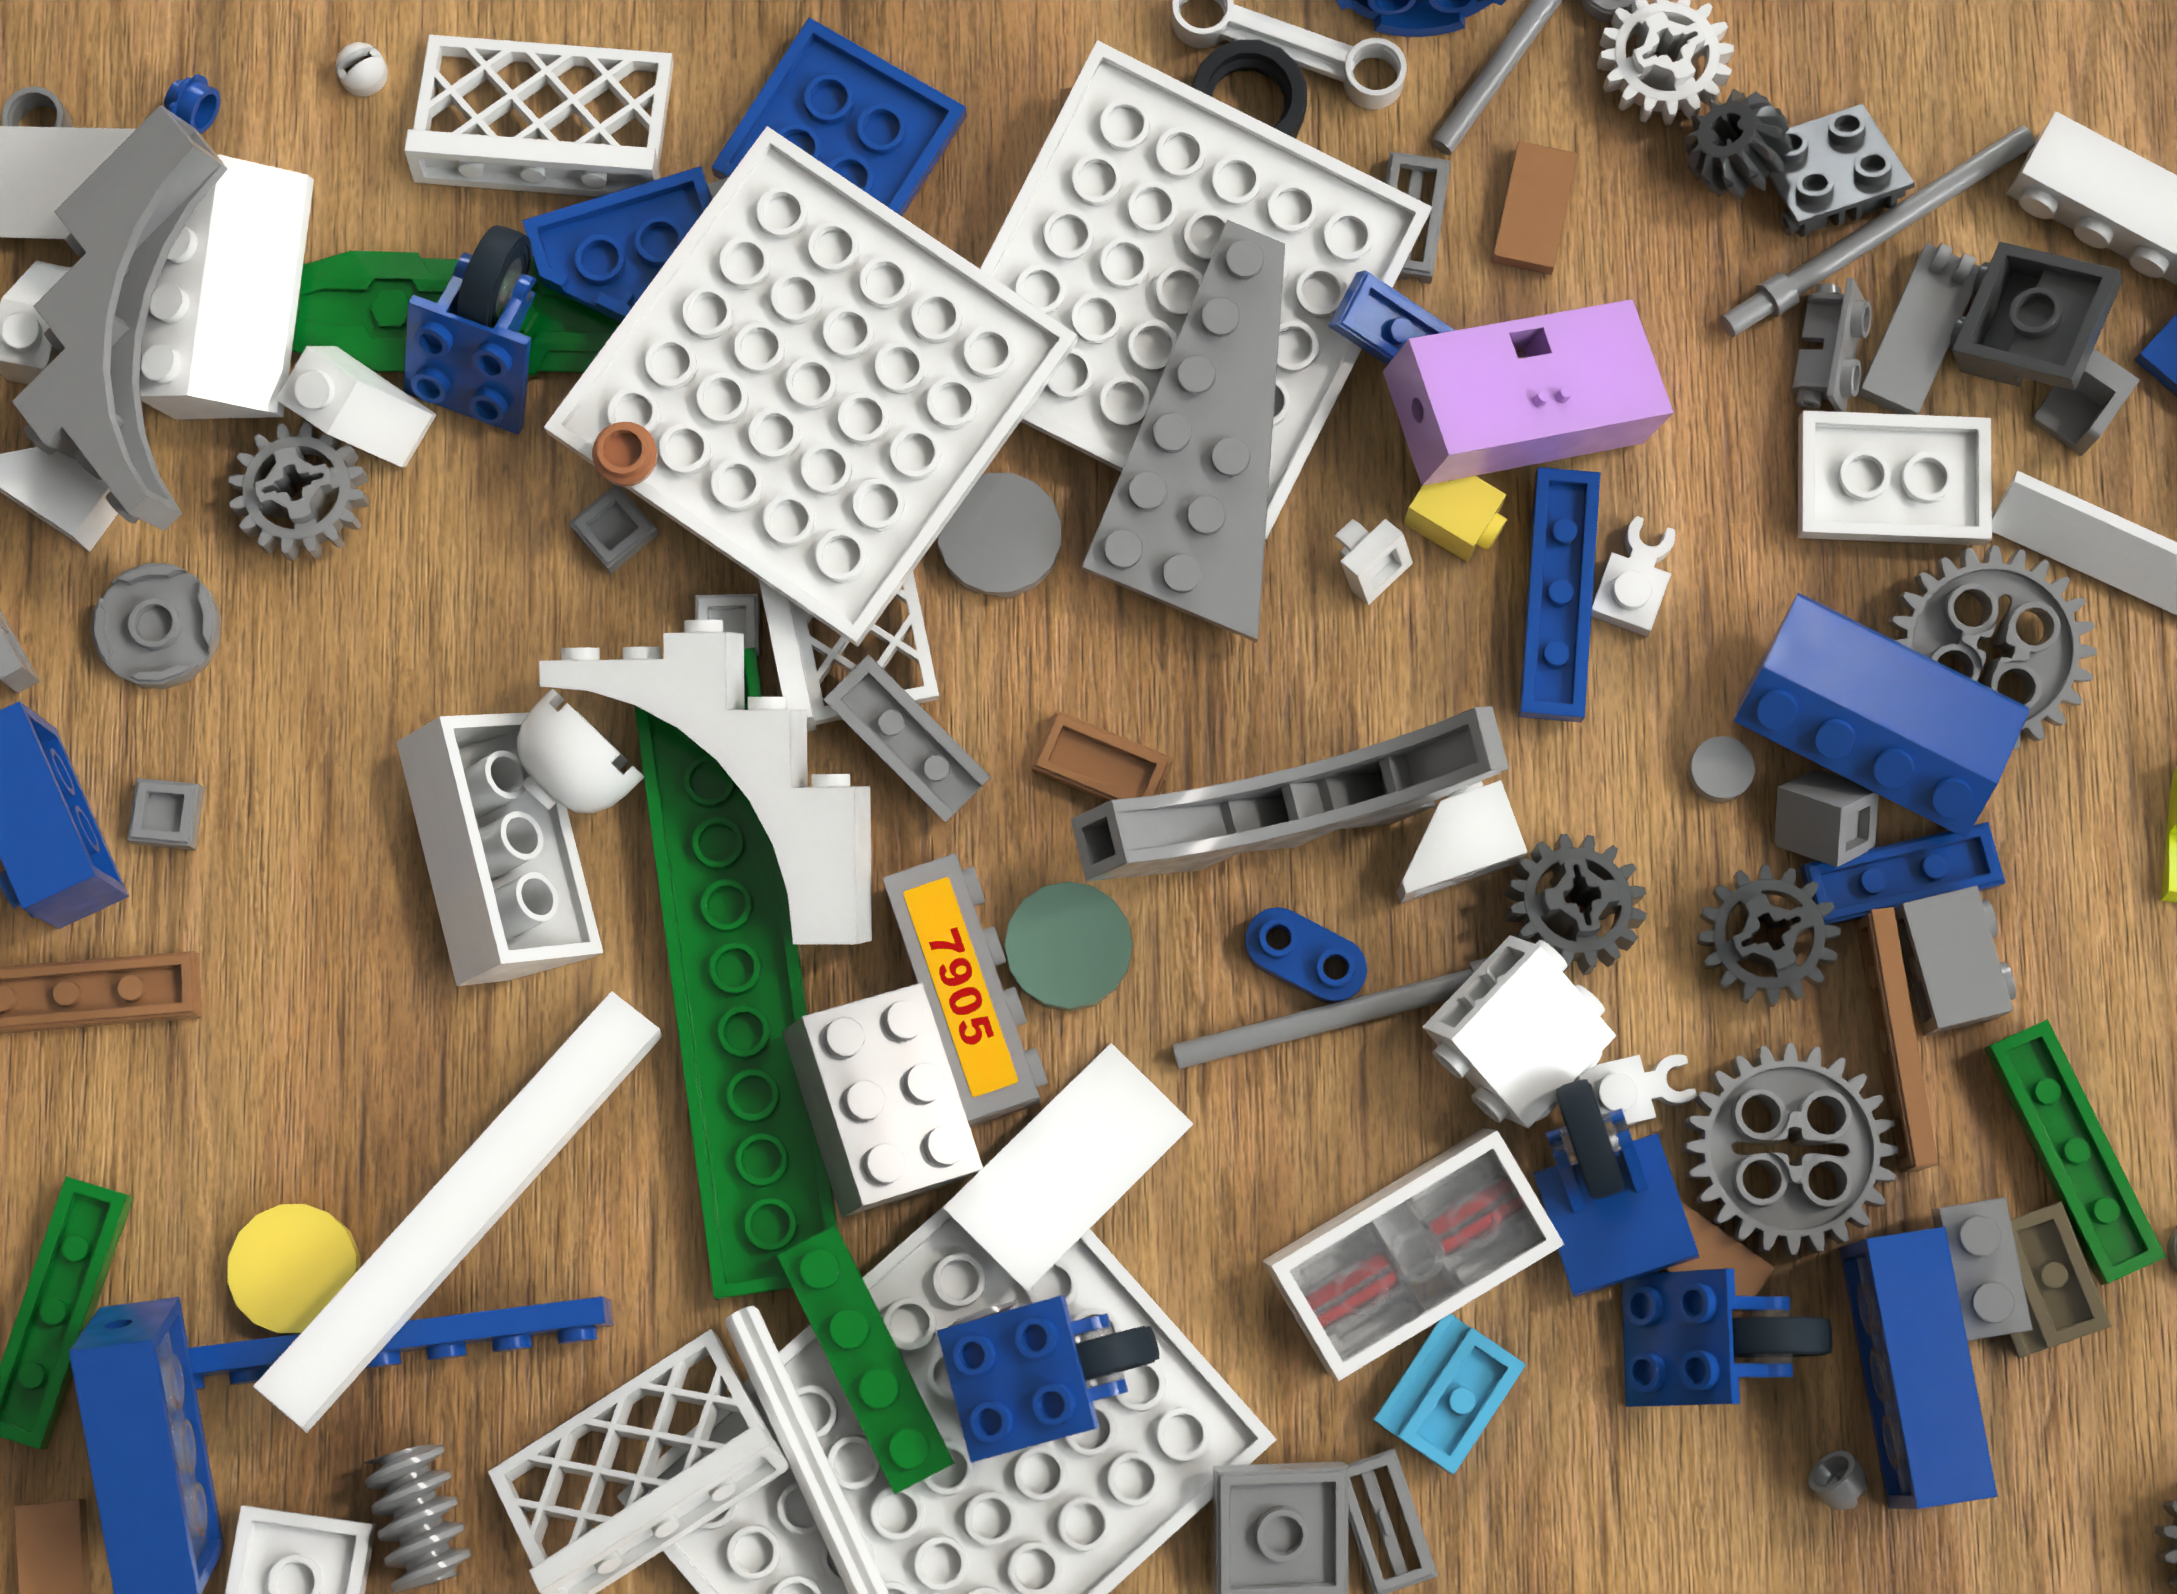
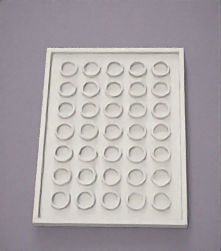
[616,1200,1277,1594]

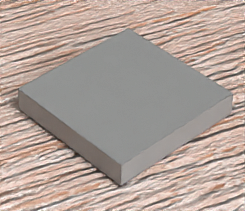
[1213,1461,1349,1594]

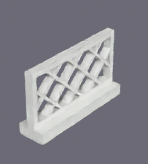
[404,35,674,197]
[759,571,940,732]
[488,1329,791,1594]

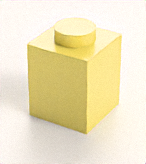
[1403,476,1507,562]

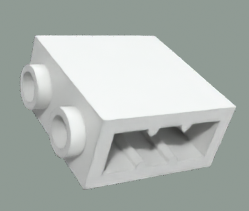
[1422,935,1616,1129]

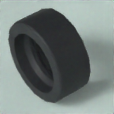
[1191,40,1307,139]

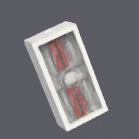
[1262,1128,1565,1381]

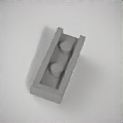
[1857,243,1980,415]
[823,654,991,822]

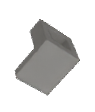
[2032,349,2140,456]
[1774,770,1879,867]

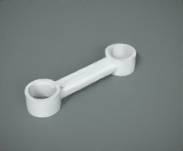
[1172,0,1407,110]

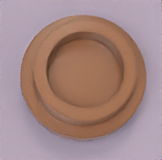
[592,422,658,486]

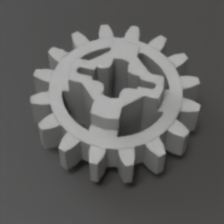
[228,422,370,561]

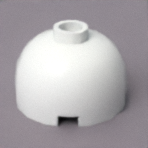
[517,688,644,813]

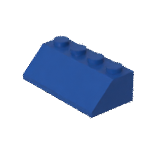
[1733,593,2030,838]

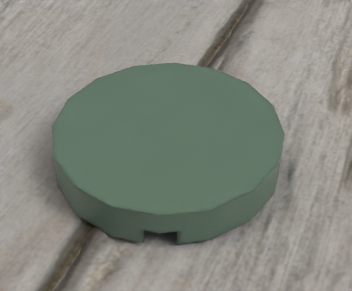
[1004,881,1133,1011]

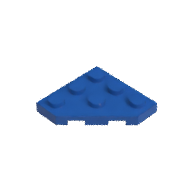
[522,166,712,323]

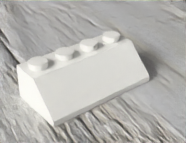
[139,155,314,420]
[396,712,603,986]

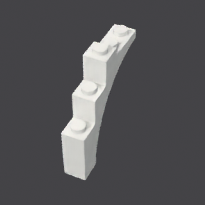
[539,620,872,944]

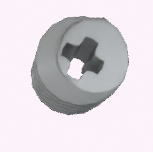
[363,1444,472,1593]

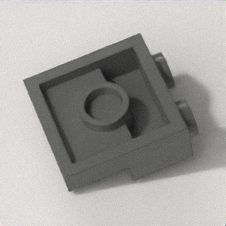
[1950,241,2123,391]

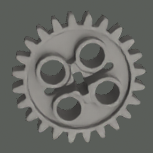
[1887,545,2097,749]
[1682,1043,1898,1256]

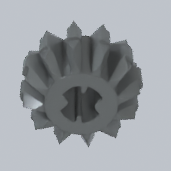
[1682,89,1793,200]

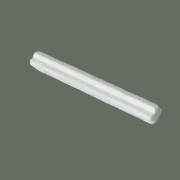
[725,1306,889,1594]

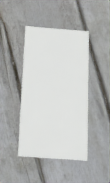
[0,126,136,239]
[943,1043,1193,1291]

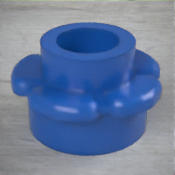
[164,74,221,134]

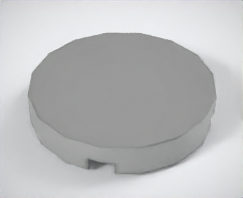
[938,473,1061,598]
[91,563,222,689]

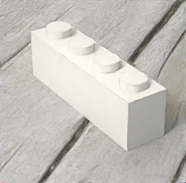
[2007,111,2177,285]

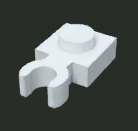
[1591,516,1675,637]
[1576,1054,1697,1131]

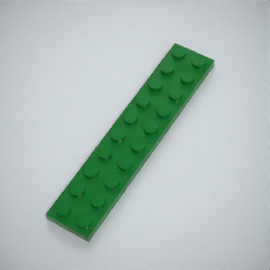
[634,647,839,1300]

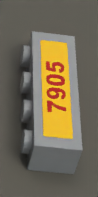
[883,853,1048,1128]

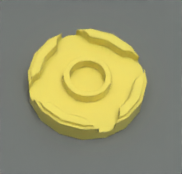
[227,1204,361,1334]

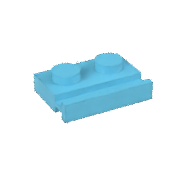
[1372,1313,1526,1475]

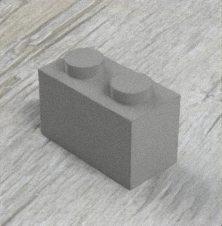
[1894,886,2016,1037]
[1931,1197,2032,1341]

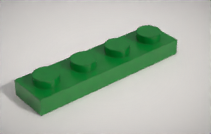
[1984,1019,2166,1285]
[0,1176,134,1450]
[776,1225,955,1494]

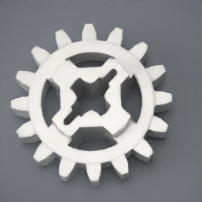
[1597,0,1734,125]

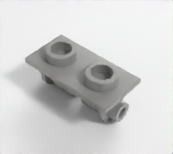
[1792,278,1872,412]

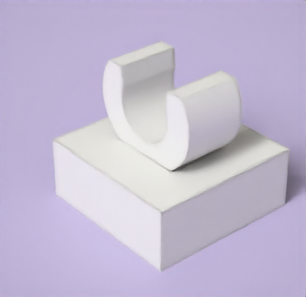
[1335,519,1413,605]

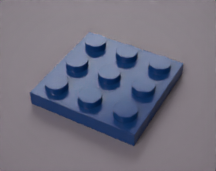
[711,17,967,216]

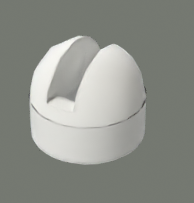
[336,42,388,97]

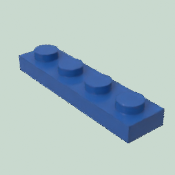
[1518,467,1601,723]

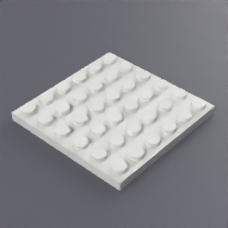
[981,40,1433,541]
[544,126,1078,647]

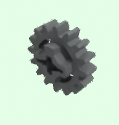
[1504,834,1647,975]
[1697,864,1841,1007]

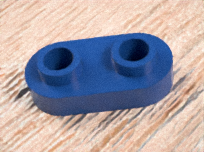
[1245,907,1367,1004]

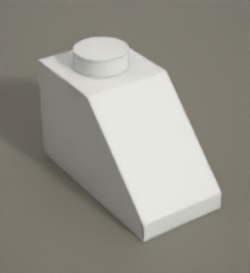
[0,260,71,385]
[276,346,437,467]
[0,447,118,552]
[1396,780,1528,904]

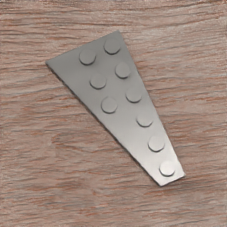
[1081,220,1285,642]

